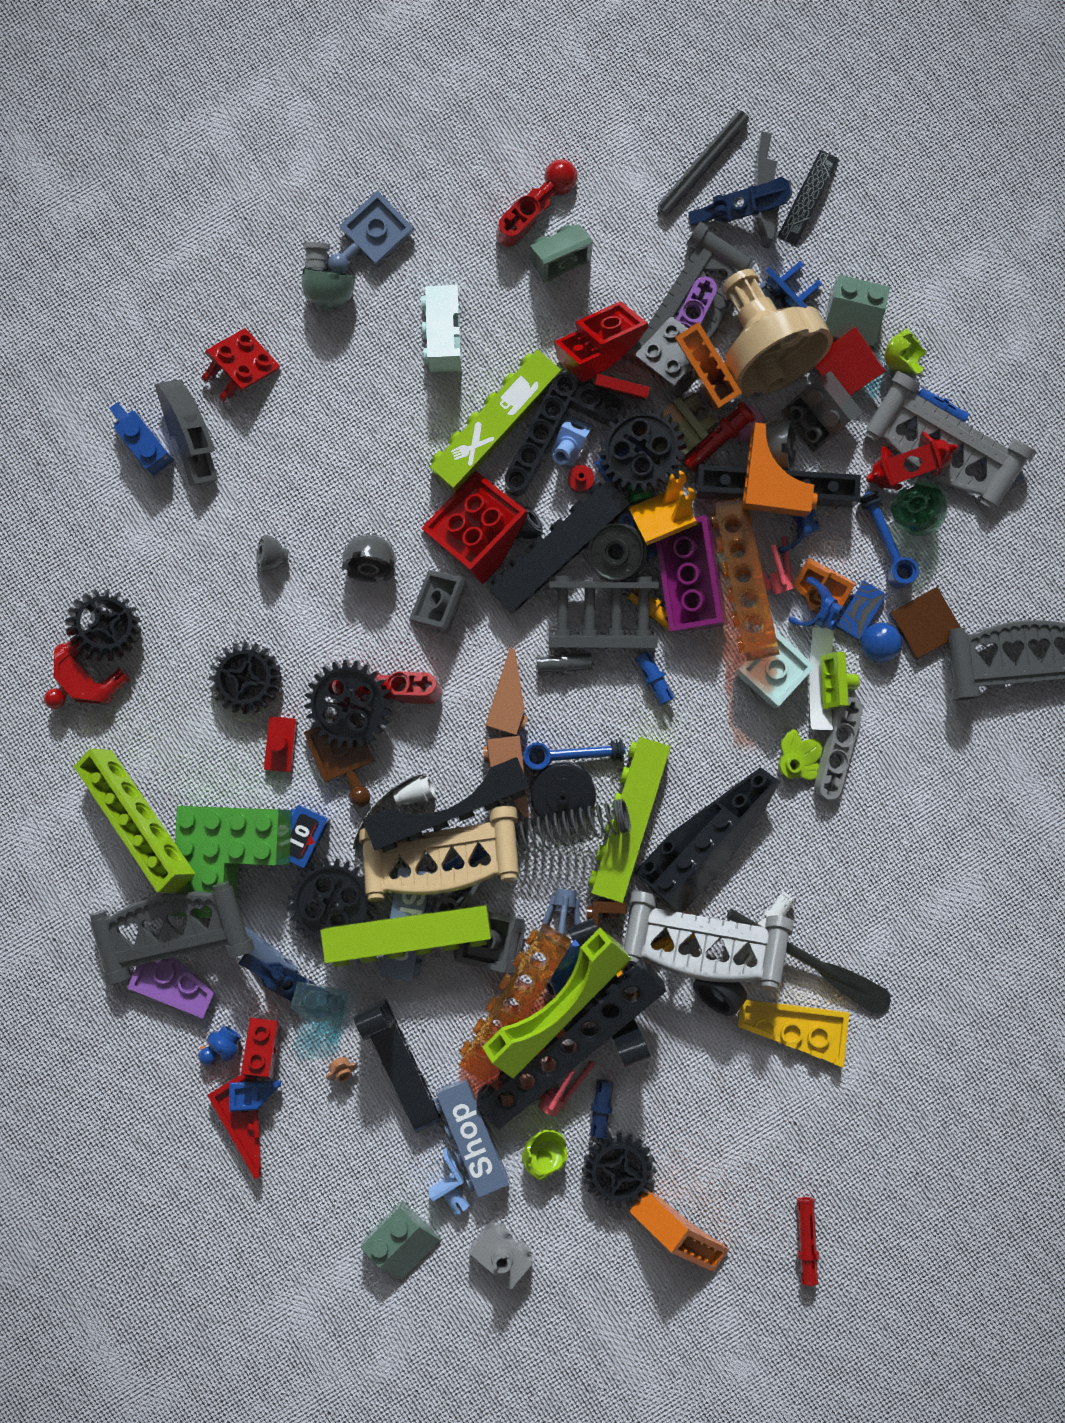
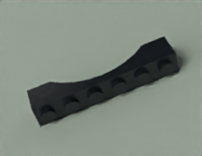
[362,757,529,853]

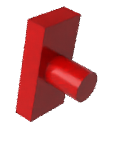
[264,716,298,773]

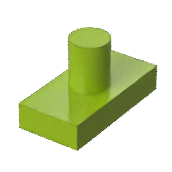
[820,652,860,710]

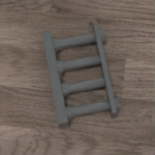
[549,576,659,648]

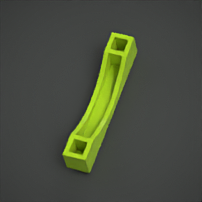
[482,928,631,1078]

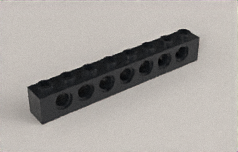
[476,958,666,1130]

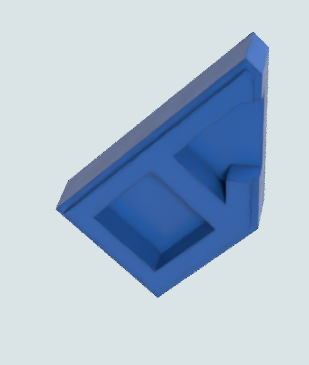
[229,1080,281,1112]

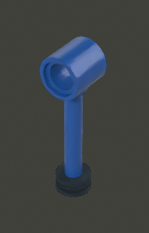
[859,491,919,589]
[523,740,626,771]

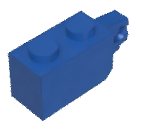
[109,402,174,476]

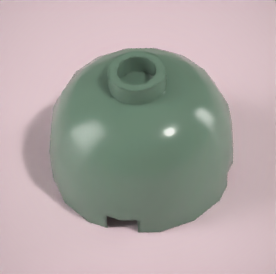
[302,268,355,312]

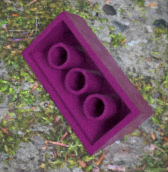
[656,515,728,632]

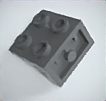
[636,317,697,398]

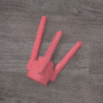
[741,536,794,595]
[538,1057,595,1116]

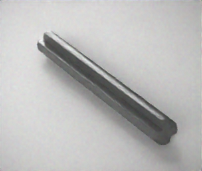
[657,110,749,215]

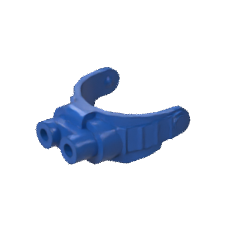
[778,510,820,553]
[788,577,844,630]

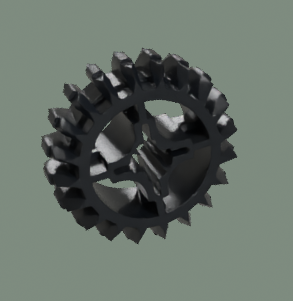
[65,589,141,662]
[209,642,283,715]
[582,1131,656,1208]

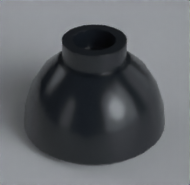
[515,504,543,540]

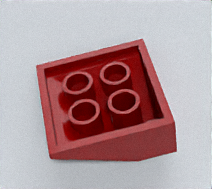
[421,471,528,584]

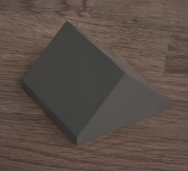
[409,570,467,634]

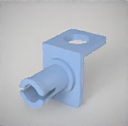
[550,415,593,467]
[429,1147,469,1215]

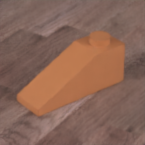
[485,648,528,736]
[483,736,529,818]

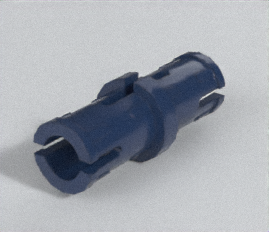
[589,1079,614,1138]

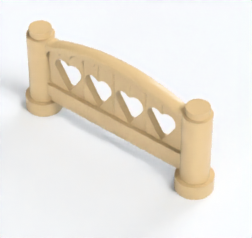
[359,806,519,902]

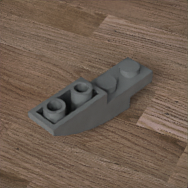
[155,380,218,486]

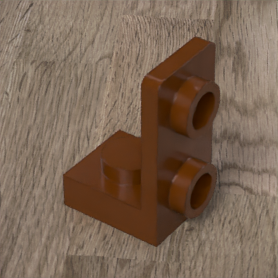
[586,900,626,929]

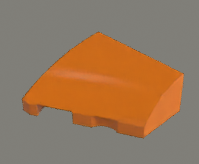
[793,558,856,628]

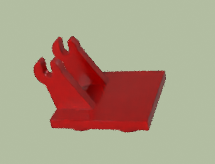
[201,328,280,403]

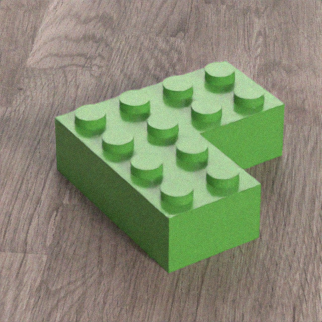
[171,806,292,918]

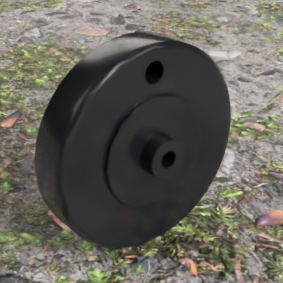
[531,762,596,828]

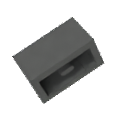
[781,371,863,452]

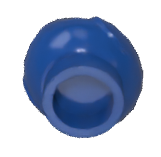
[198,1025,241,1066]

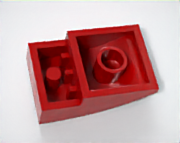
[554,301,649,382]

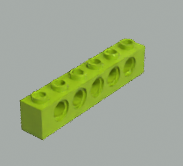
[73,748,196,893]

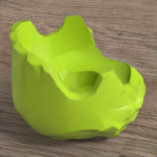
[884,328,926,375]
[521,1130,568,1181]

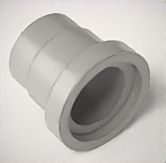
[303,242,330,271]

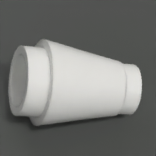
[393,776,435,806]

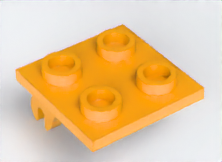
[629,471,697,545]

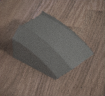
[453,907,526,973]

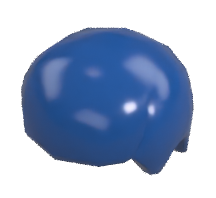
[861,623,902,663]

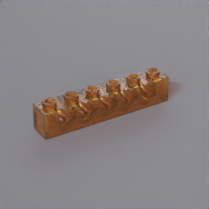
[711,497,780,661]
[458,923,572,1083]

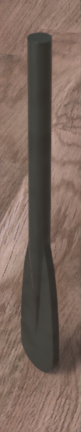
[726,909,891,1014]

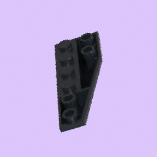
[634,767,780,913]

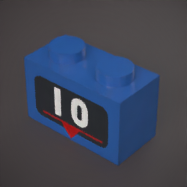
[289,805,330,868]

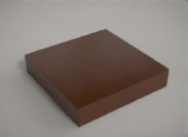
[889,587,961,660]

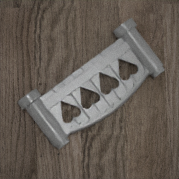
[865,371,1037,510]
[623,891,794,992]

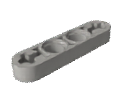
[814,697,863,800]

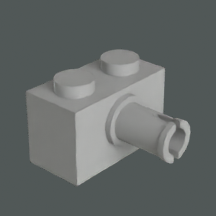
[469,1220,533,1289]

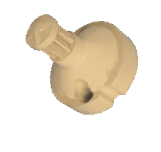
[722,269,833,396]

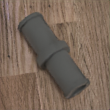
[536,652,592,674]

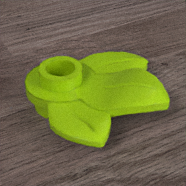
[778,729,822,780]

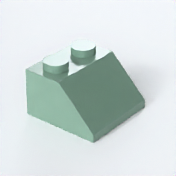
[530,224,593,283]
[824,274,890,349]
[360,1199,441,1280]

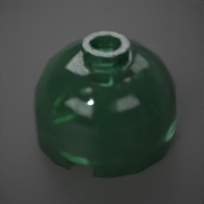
[891,481,948,537]

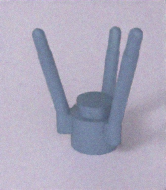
[539,888,580,952]

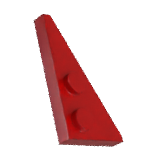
[207,1074,261,1179]

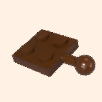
[304,714,375,808]

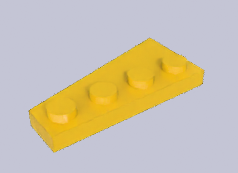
[737,999,850,1068]

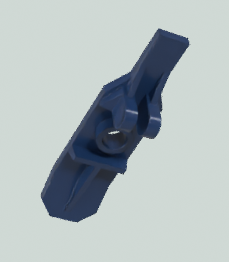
[688,177,792,226]
[239,953,334,1017]

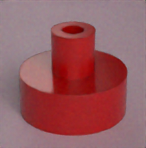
[567,465,594,493]

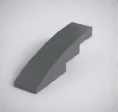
[754,132,779,249]

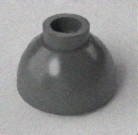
[256,534,289,572]

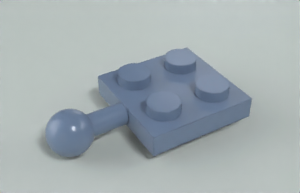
[328,190,414,275]

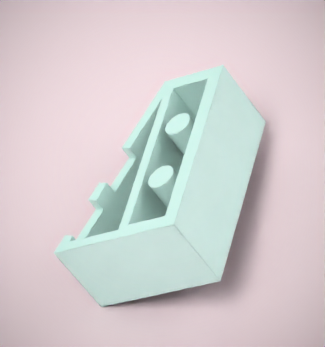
[421,285,462,373]

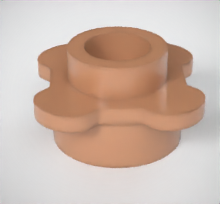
[326,1057,358,1082]

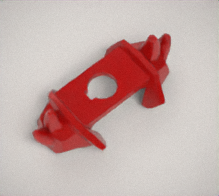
[866,431,959,491]

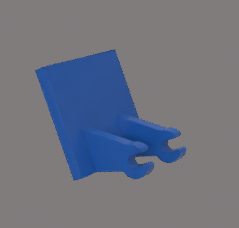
[765,260,822,308]

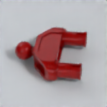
[44,629,131,709]

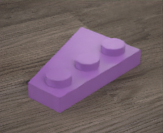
[127,957,215,1019]

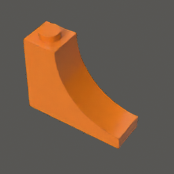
[675,322,742,410]
[742,422,818,517]
[629,1191,729,1272]

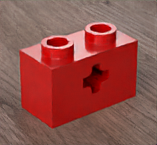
[241,1018,281,1080]

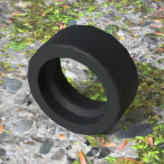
[693,979,747,1017]

